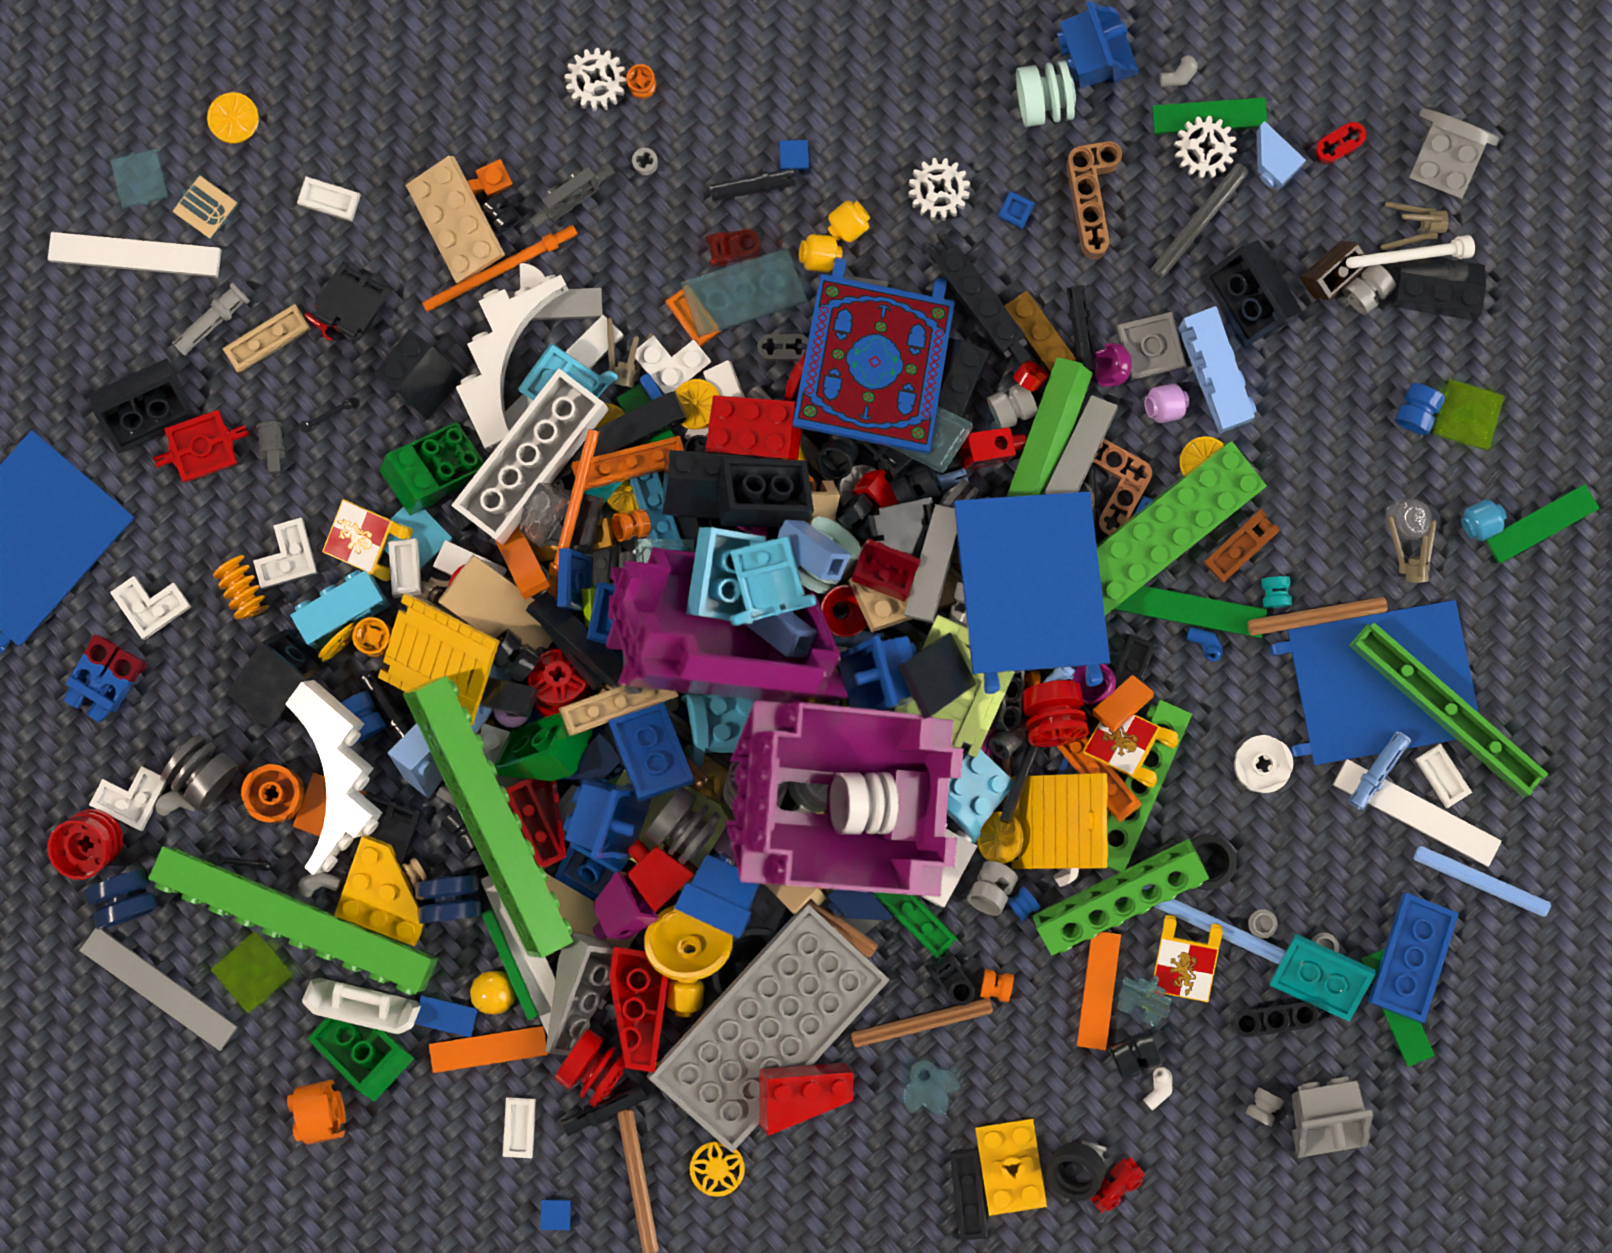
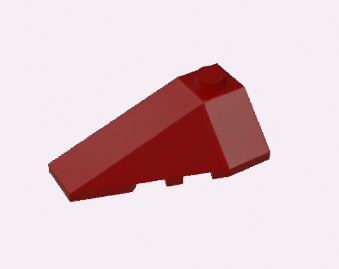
[609,947,668,1072]

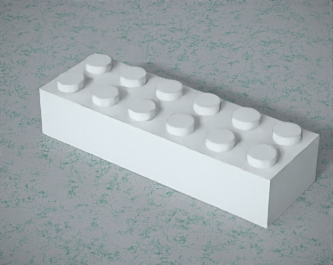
[451,369,609,545]

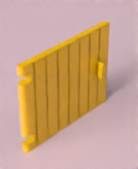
[378,593,500,726]
[1011,773,1108,869]

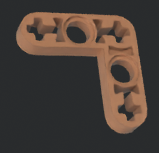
[1093,439,1152,536]

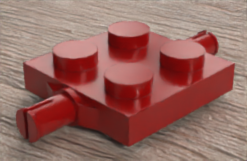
[153,410,249,483]

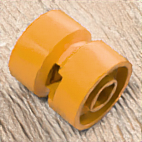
[352,617,393,658]

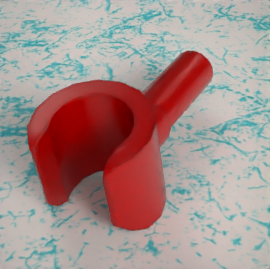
[304,312,340,341]

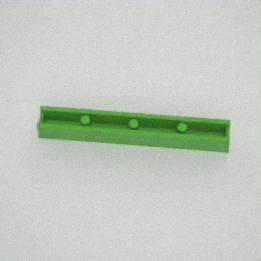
[1007,357,1093,497]
[1348,623,1548,798]

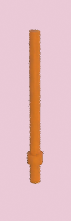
[422,224,578,312]
[546,429,599,599]

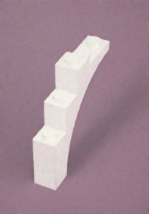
[456,275,569,453]
[286,680,383,875]

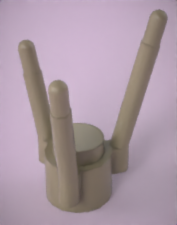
[1380,202,1448,250]
[607,318,653,388]
[1388,516,1437,583]
[413,577,466,623]

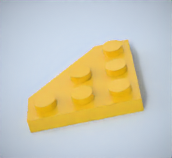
[334,835,424,947]

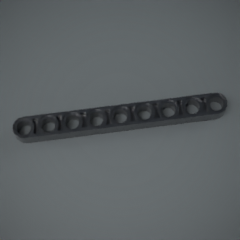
[449,391,688,532]

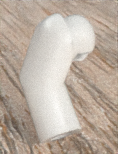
[1143,1067,1172,1111]

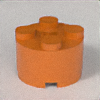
[241,764,305,823]
[287,1080,346,1145]

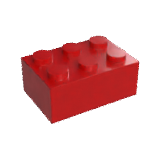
[705,395,802,460]

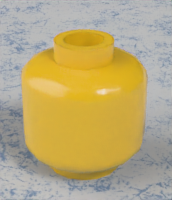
[828,200,870,243]
[799,234,842,272]
[666,979,705,1017]

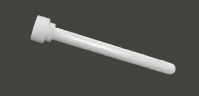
[1346,235,1475,268]

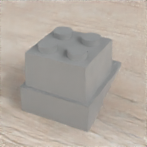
[1291,1077,1373,1158]

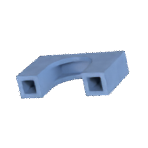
[743,520,851,657]

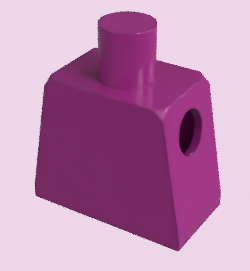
[592,871,658,940]

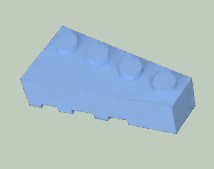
[1177,306,1256,434]
[388,706,493,798]

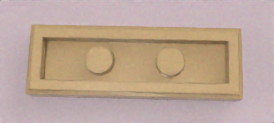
[222,304,311,374]

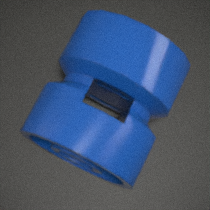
[1395,383,1445,435]
[341,691,387,744]

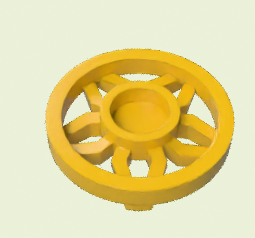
[690,1141,745,1197]

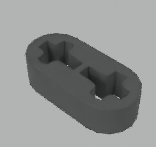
[757,334,808,362]

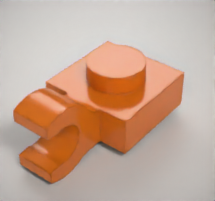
[467,159,513,198]

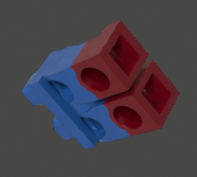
[63,634,148,722]

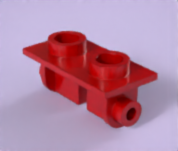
[1090,1157,1145,1213]

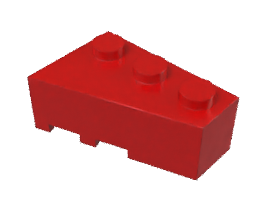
[505,779,566,869]
[759,1063,853,1136]

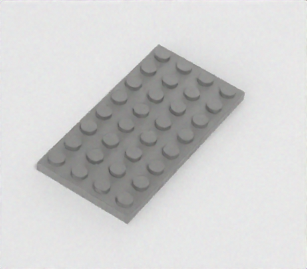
[647,903,890,1153]

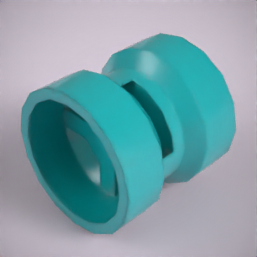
[1261,576,1292,608]

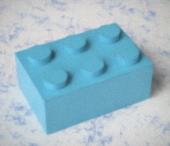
[686,527,766,624]
[290,570,391,650]

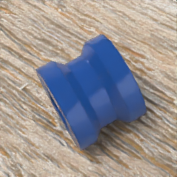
[1007,886,1041,922]

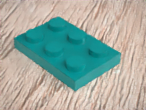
[1270,934,1375,1022]

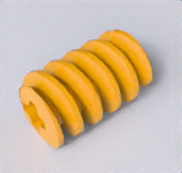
[213,555,269,620]

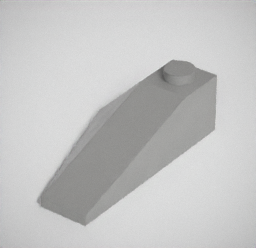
[546,933,623,1056]

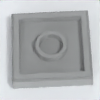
[1116,312,1187,381]

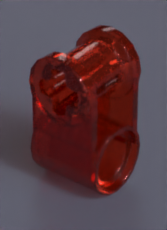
[705,229,761,267]

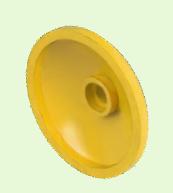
[644,905,733,981]

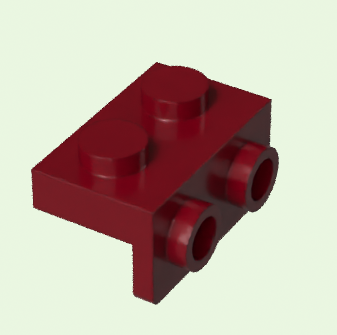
[850,539,921,602]

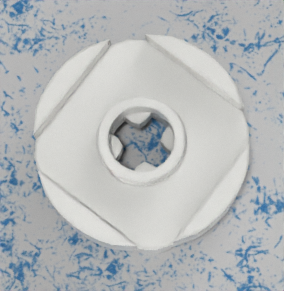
[1234,735,1293,793]

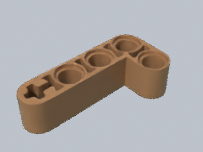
[1066,141,1122,260]

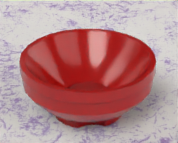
[819,585,868,638]

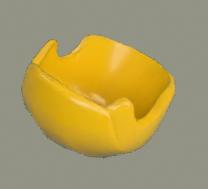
[470,971,517,1015]

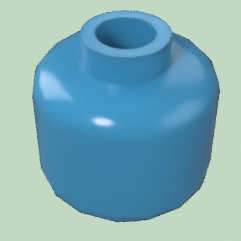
[1461,499,1507,541]

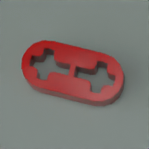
[1315,122,1366,164]
[1013,361,1049,392]

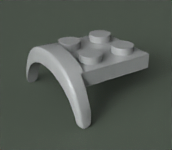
[1409,108,1500,199]

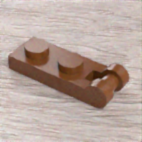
[1203,509,1281,584]

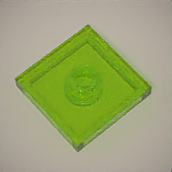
[1432,379,1505,451]
[210,931,293,1013]

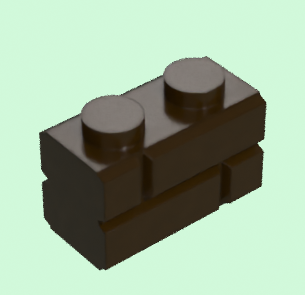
[1300,241,1368,300]

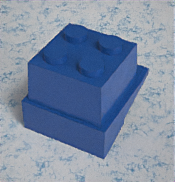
[1057,1,1139,88]
[838,635,917,711]
[563,778,652,859]
[674,853,760,939]

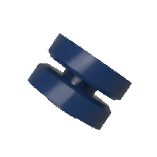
[84,869,159,930]
[414,875,482,924]

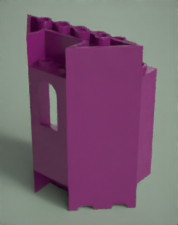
[606,547,848,705]
[726,700,963,897]

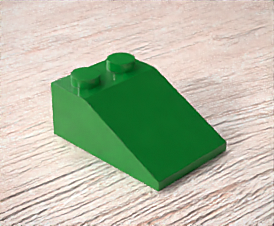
[494,713,593,781]
[307,1017,414,1102]

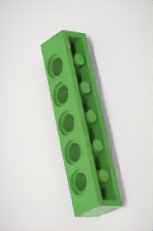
[1107,700,1192,873]
[1033,839,1209,955]

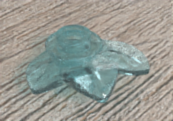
[903,1061,960,1116]

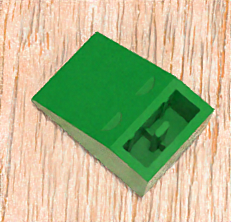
[379,422,485,516]

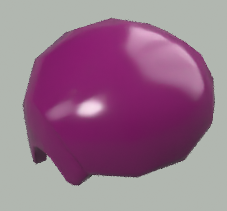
[1094,343,1132,387]
[1070,664,1116,706]

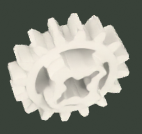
[565,48,627,111]
[1174,116,1237,179]
[909,158,970,221]

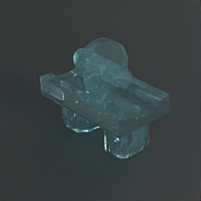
[1117,975,1172,1026]

